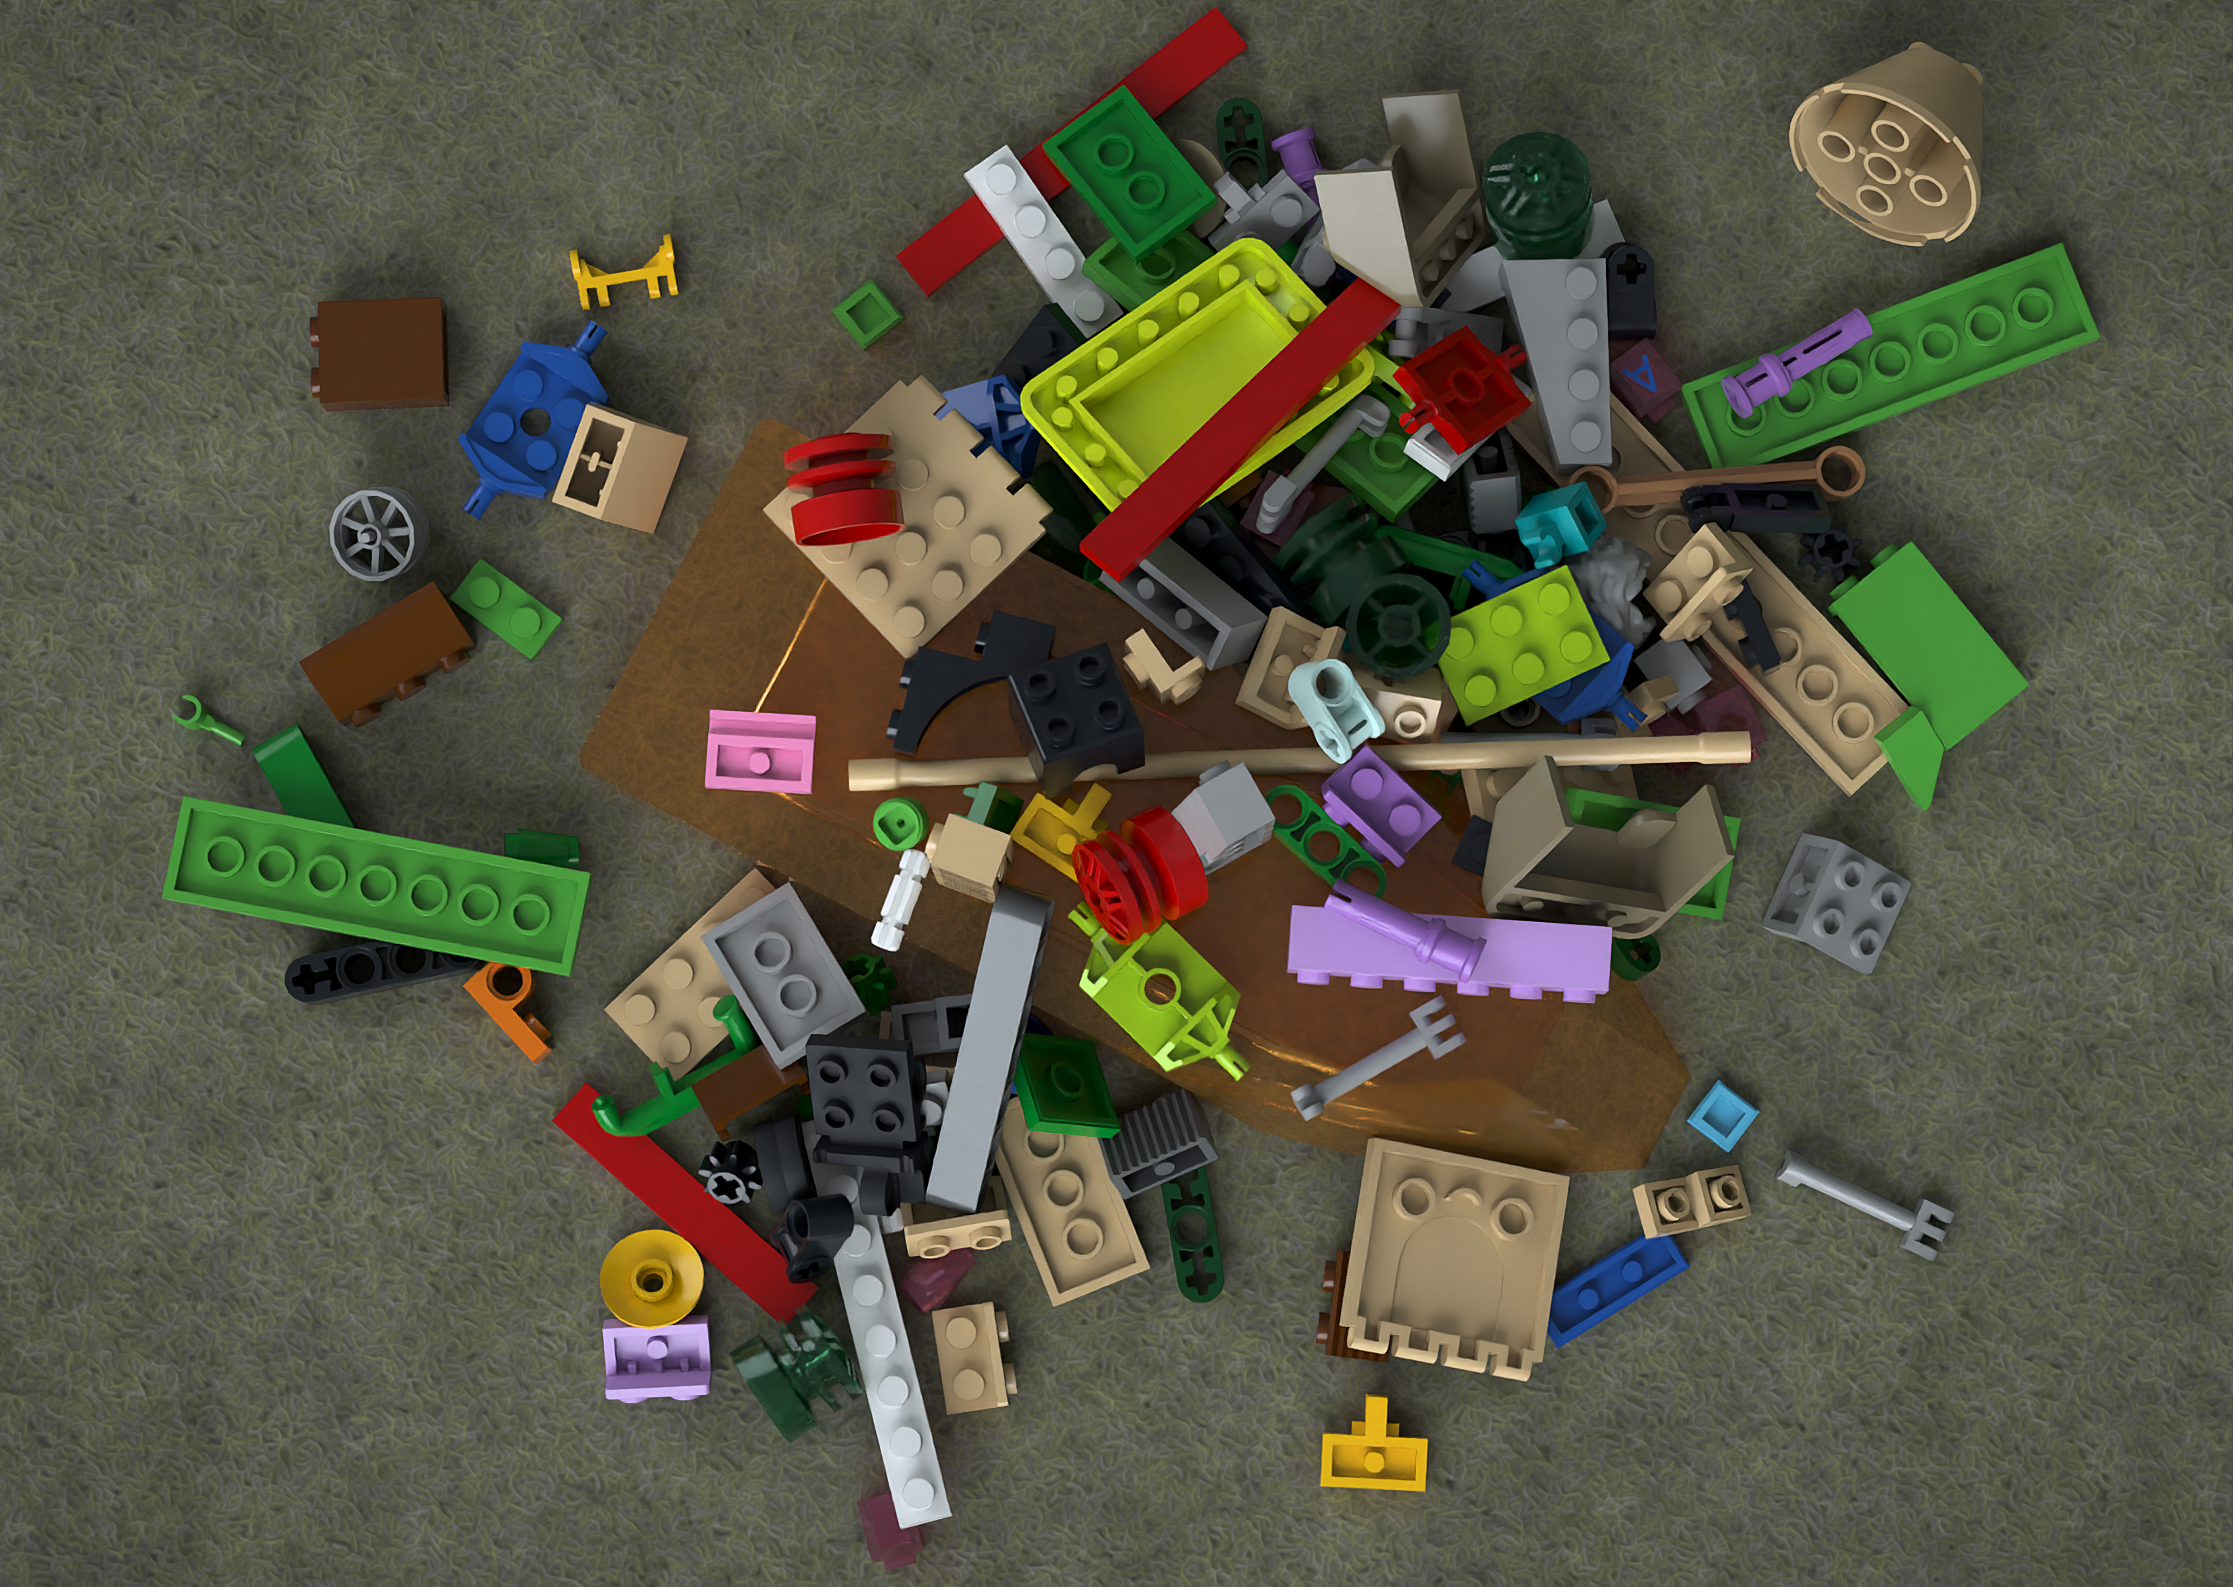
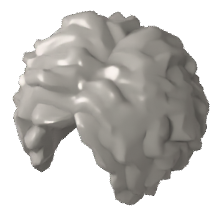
[1548,532,1657,650]

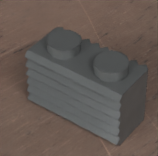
[1458,425,1522,535]
[1097,1089,1220,1200]

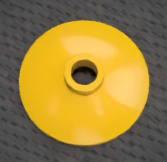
[600,1229,704,1329]

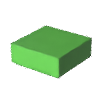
[832,279,904,352]

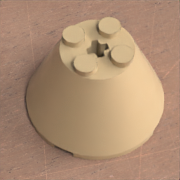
[1789,42,1984,246]

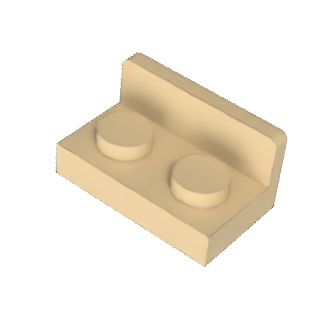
[1642,522,1754,643]
[932,1301,1018,1415]

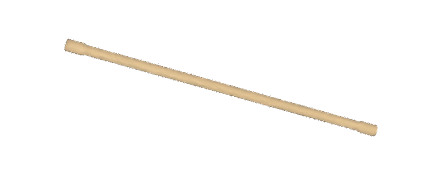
[848,731,1751,791]

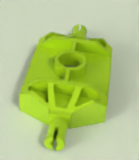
[1068,900,1253,1081]

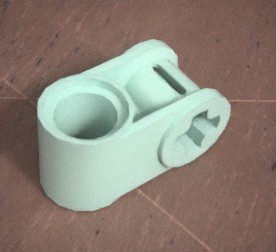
[1288,659,1385,764]

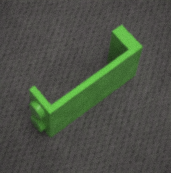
[1826,541,2030,754]

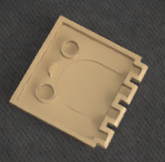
[763,375,1054,659]
[1339,1137,1570,1382]

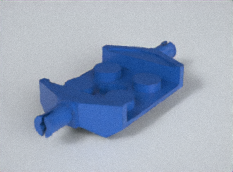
[458,320,611,521]
[935,374,1041,479]
[1461,559,1648,732]

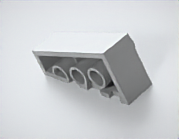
[1498,258,1612,474]
[1171,760,1276,876]

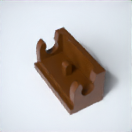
[691,1044,811,1143]

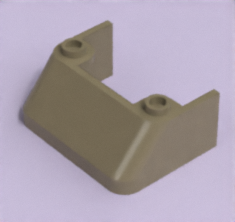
[1314,89,1487,308]
[1481,755,1736,939]

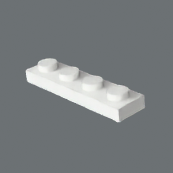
[963,145,1124,339]

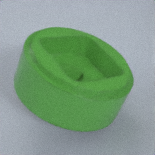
[873,796,929,851]

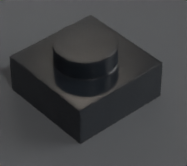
[1451,814,1493,878]

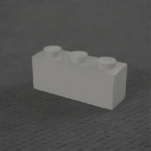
[1099,537,1268,671]

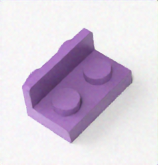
[1320,741,1442,868]

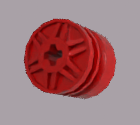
[782,432,906,547]
[1072,805,1209,945]

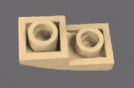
[1632,1165,1752,1239]

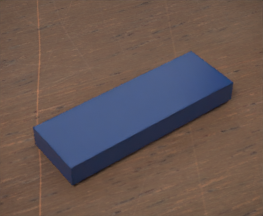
[1547,1233,1690,1349]

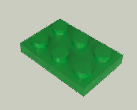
[1042,85,1218,265]

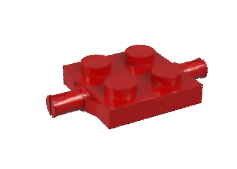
[1392,325,1532,456]

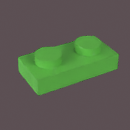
[450,558,564,661]

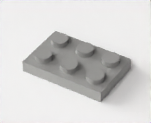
[700,882,870,1070]

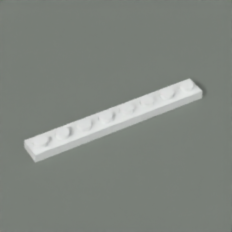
[801,1120,952,1529]

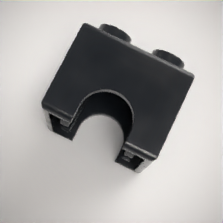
[1006,642,1145,800]

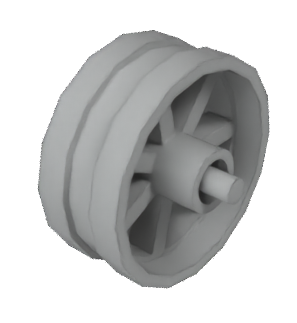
[329,486,430,581]

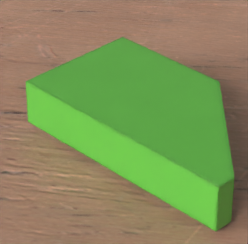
[1873,705,1944,811]

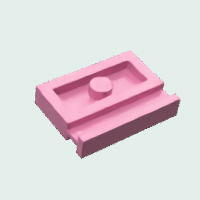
[705,710,817,794]

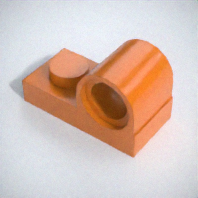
[463,962,553,1065]

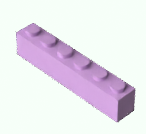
[1286,905,1613,1003]

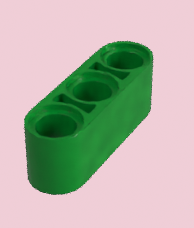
[252,723,357,828]
[1264,784,1388,903]

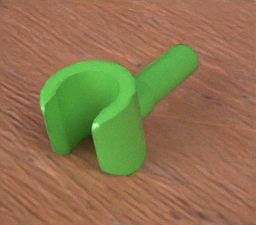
[173,695,247,746]

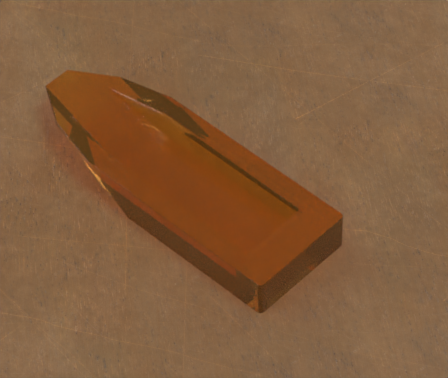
[579,419,1691,1174]

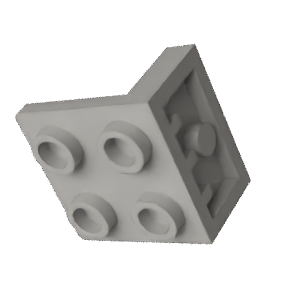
[1760,832,1911,975]

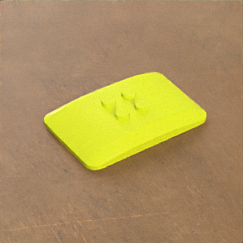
[1020,238,1375,512]

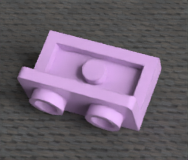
[603,1314,712,1403]

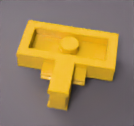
[1009,783,1113,883]
[1320,1394,1428,1492]

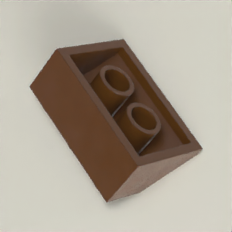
[299,581,477,728]

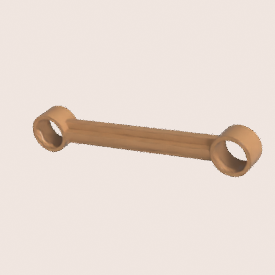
[1562,446,1865,516]

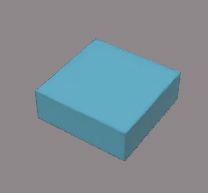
[1686,1080,1760,1153]

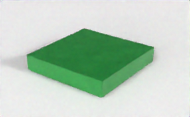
[1014,1033,1121,1139]

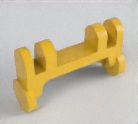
[570,233,679,311]

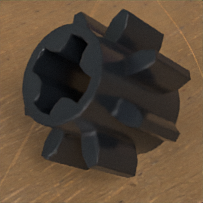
[1798,522,1863,585]
[698,1140,763,1205]

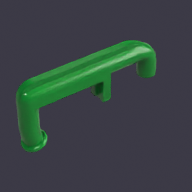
[1350,524,1525,611]
[591,994,760,1136]

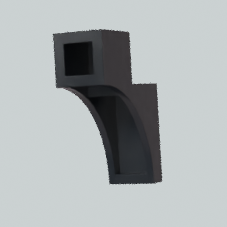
[886,610,1057,759]

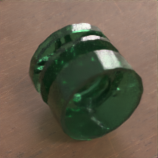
[1482,131,1595,260]
[1273,493,1414,629]
[730,1303,865,1443]

